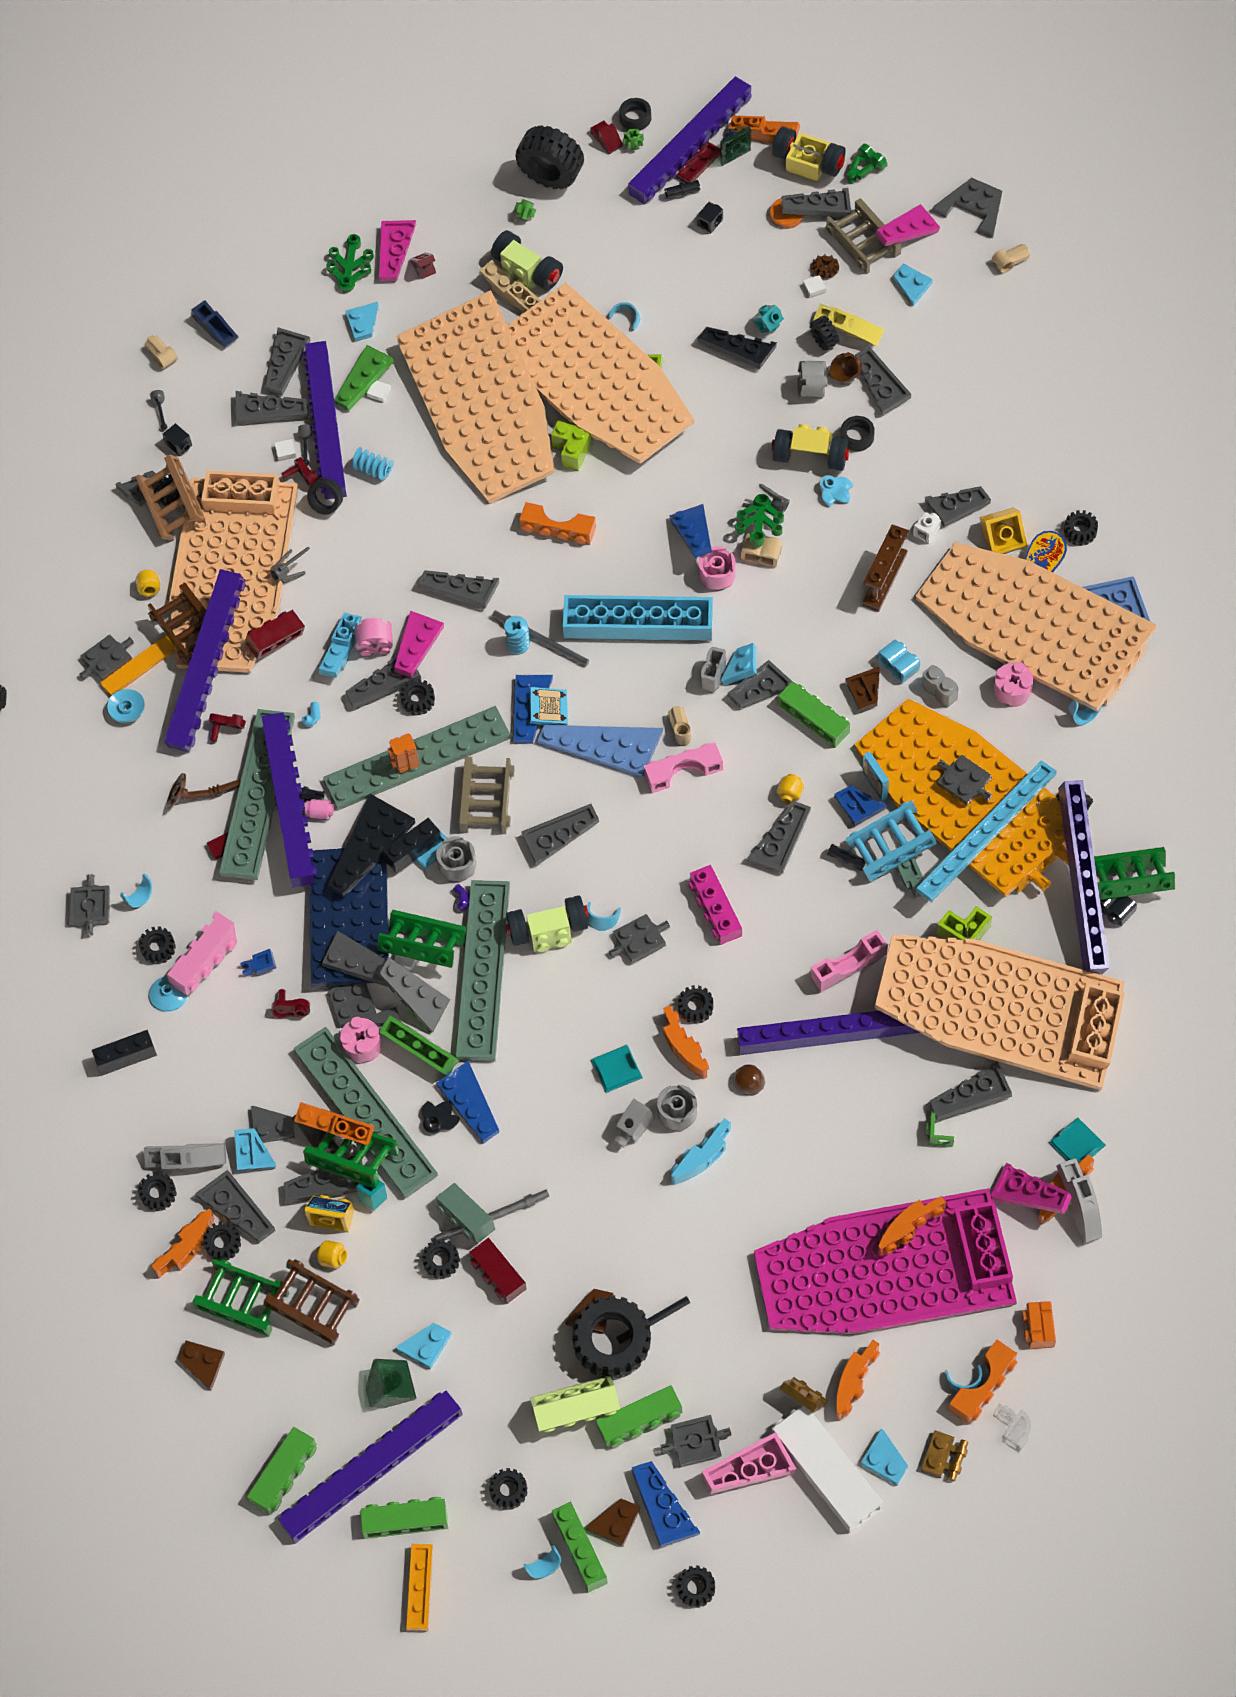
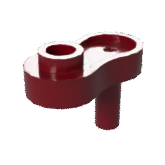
[281,457,319,488]
[208,713,246,742]
[271,989,310,1018]

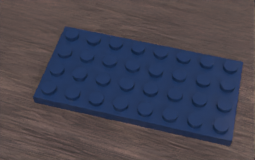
[310,848,389,987]

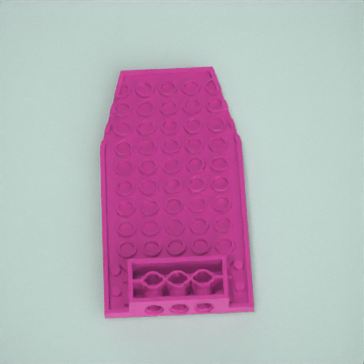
[754,1188,1017,1334]

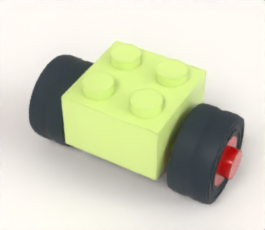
[491,230,563,291]
[505,895,589,952]

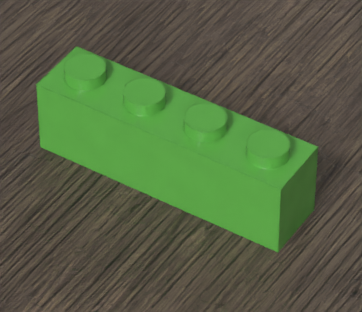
[778,681,850,748]
[379,1015,459,1075]
[596,1385,683,1448]
[247,1426,317,1515]
[361,1497,449,1539]
[552,1501,608,1593]

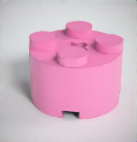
[699,546,736,589]
[355,618,393,656]
[994,662,1033,707]
[340,1017,382,1063]

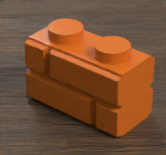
[387,733,419,773]
[1022,1301,1056,1349]

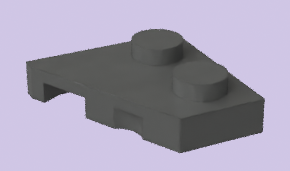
[115,470,164,507]

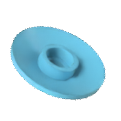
[107,689,145,723]
[149,976,188,1012]

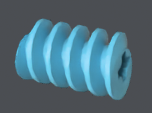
[353,447,394,480]
[504,616,530,654]

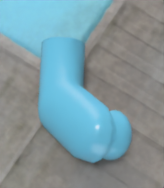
[302,702,321,727]

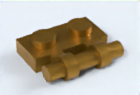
[779,1377,828,1412]
[921,1430,969,1481]

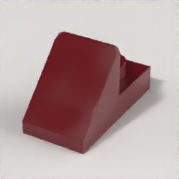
[590,120,623,154]
[410,252,436,279]

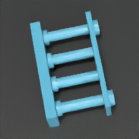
[845,800,937,882]

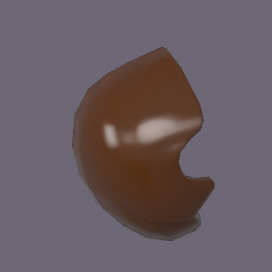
[733,1064,765,1095]

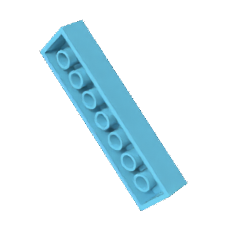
[563,595,713,641]

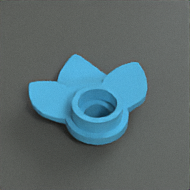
[820,475,853,506]

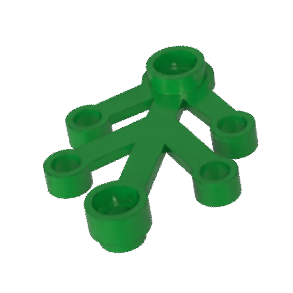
[326,234,374,292]
[735,494,784,547]

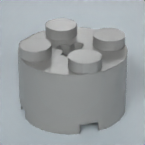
[797,361,828,397]
[436,836,476,881]
[657,1085,697,1132]

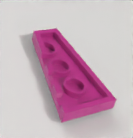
[875,204,940,246]
[379,220,417,281]
[395,611,444,678]
[991,1163,1072,1214]

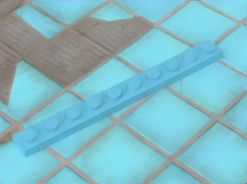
[916,760,1056,903]

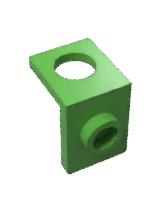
[926,1112,954,1147]

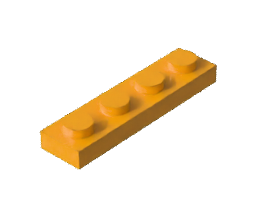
[406,1544,433,1631]

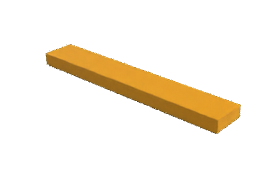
[100,630,175,696]

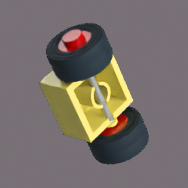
[772,126,846,182]
[771,424,850,471]

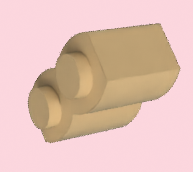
[741,533,782,567]

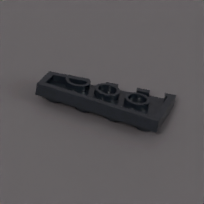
[698,327,777,369]

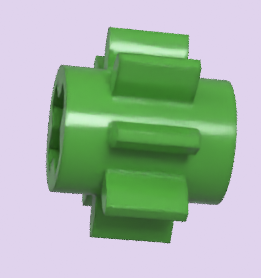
[623,129,644,150]
[514,199,536,220]

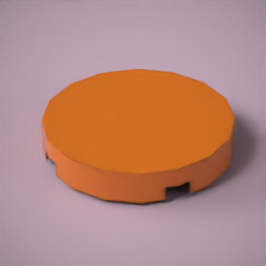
[770,198,804,228]

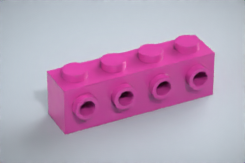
[688,865,742,945]

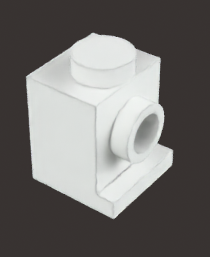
[913,512,941,544]

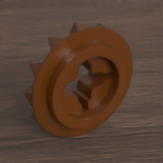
[811,254,839,279]

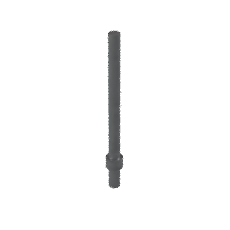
[492,610,590,666]
[435,1189,550,1242]

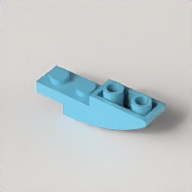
[319,612,362,678]
[670,1118,731,1185]

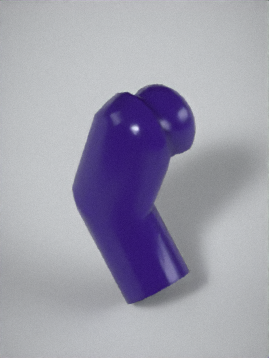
[453,884,470,911]

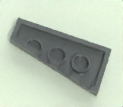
[855,346,911,415]
[236,391,308,424]
[747,801,811,874]

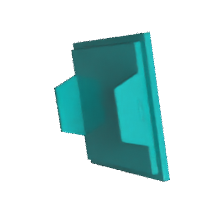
[591,1045,643,1093]
[1049,1117,1106,1163]

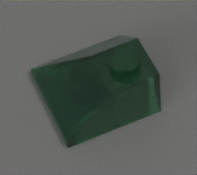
[720,126,751,166]
[365,1359,417,1408]

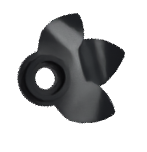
[422,1100,460,1134]

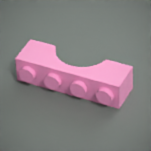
[644,742,723,793]
[811,930,888,992]

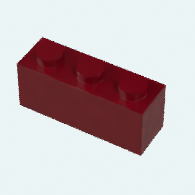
[245,609,305,660]
[469,1237,527,1304]

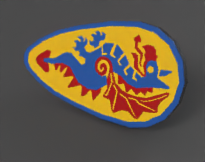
[1025,531,1067,573]

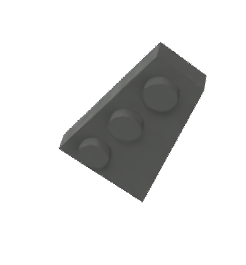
[925,486,991,527]
[728,660,792,709]

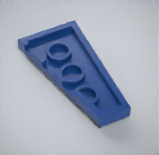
[669,504,712,558]
[514,675,553,744]
[436,1061,499,1144]
[631,1461,700,1547]

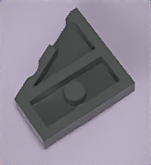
[251,1106,295,1143]

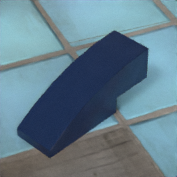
[191,300,239,348]

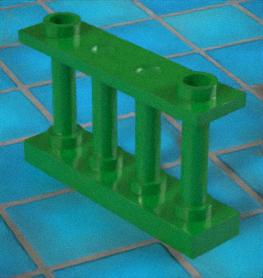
[1094,847,1175,900]
[377,910,467,968]
[303,1132,399,1189]
[192,1259,290,1337]

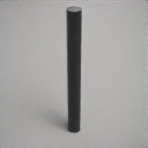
[616,1296,690,1344]

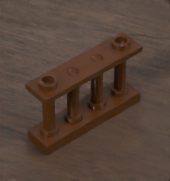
[862,524,909,611]
[148,582,226,664]
[263,1259,360,1345]

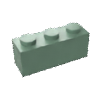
[436,1183,495,1244]

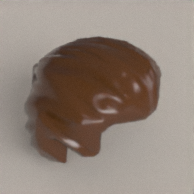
[828,352,862,383]

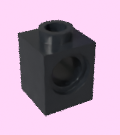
[697,202,723,233]
[162,423,192,456]

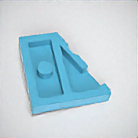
[894,263,933,306]
[345,302,379,342]
[721,643,757,685]
[234,1128,276,1171]
[396,1323,452,1369]
[861,1429,908,1486]

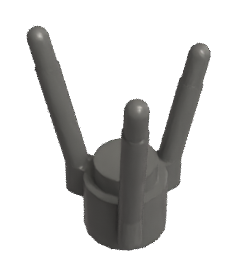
[743,484,790,513]
[270,547,310,583]

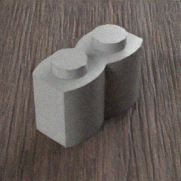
[701,646,726,692]
[922,665,959,707]

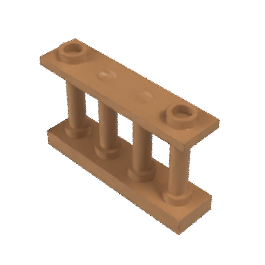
[135,455,206,541]

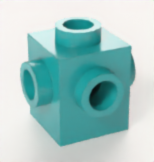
[752,305,784,333]

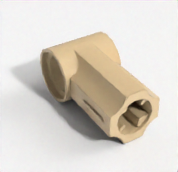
[992,244,1030,273]
[145,335,178,369]
[668,706,691,746]

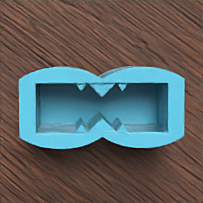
[877,639,920,683]

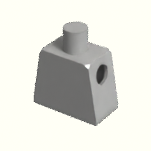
[614,1098,655,1148]

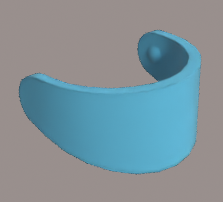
[608,302,641,330]
[1069,701,1102,725]
[120,873,152,908]
[587,902,621,931]
[945,1365,982,1392]
[523,1545,561,1579]

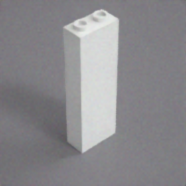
[772,1406,884,1533]

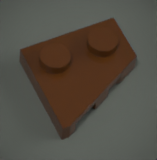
[845,666,880,712]

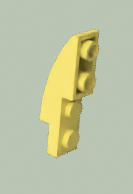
[813,304,885,346]

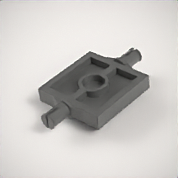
[79,634,134,681]
[937,754,992,805]
[70,874,110,936]
[609,914,670,964]
[660,1415,732,1467]

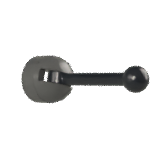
[150,390,168,430]
[298,424,312,466]

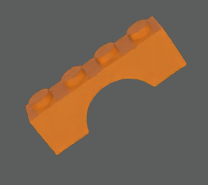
[519,502,596,545]
[949,1339,1018,1424]

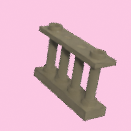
[826,198,902,274]
[459,757,514,834]

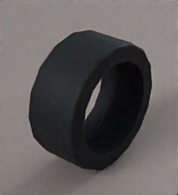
[619,98,652,131]
[840,416,875,451]
[307,478,344,515]

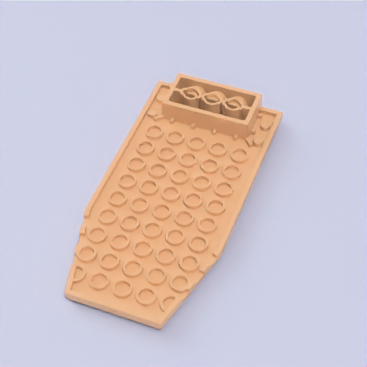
[507,282,694,464]
[395,290,555,503]
[169,470,298,673]
[915,542,1156,712]
[874,935,1125,1090]

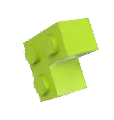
[551,421,592,471]
[936,906,992,941]

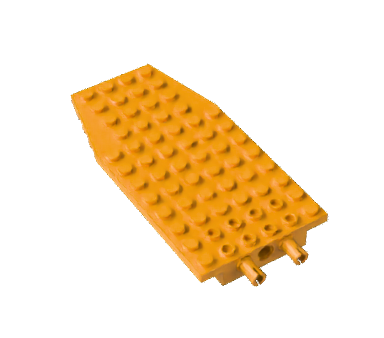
[854,699,1069,897]

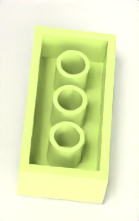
[530,1376,620,1432]

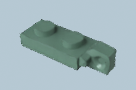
[893,850,923,898]

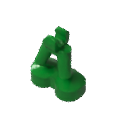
[847,143,888,184]

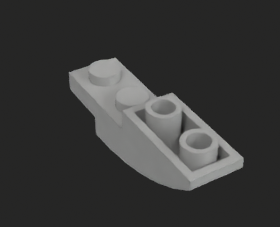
[144,1143,226,1169]
[1056,1158,1102,1244]

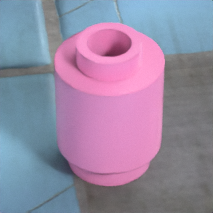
[305,799,334,819]

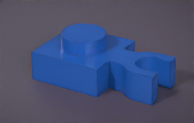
[240,949,276,977]

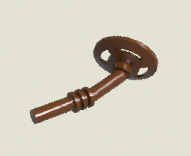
[166,773,241,808]

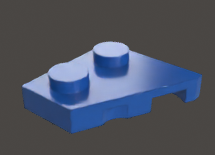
[834,785,886,826]

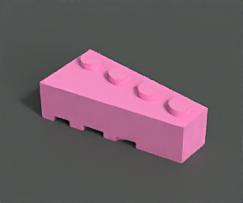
[167,911,237,996]
[701,1432,796,1494]

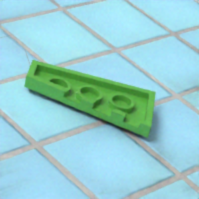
[335,345,394,411]

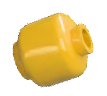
[136,569,160,597]
[777,774,804,803]
[316,1240,348,1269]

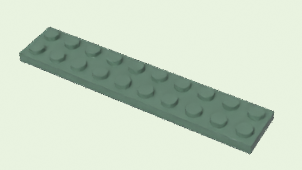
[323,706,511,810]
[219,709,295,880]
[456,880,510,1061]
[293,1027,438,1198]

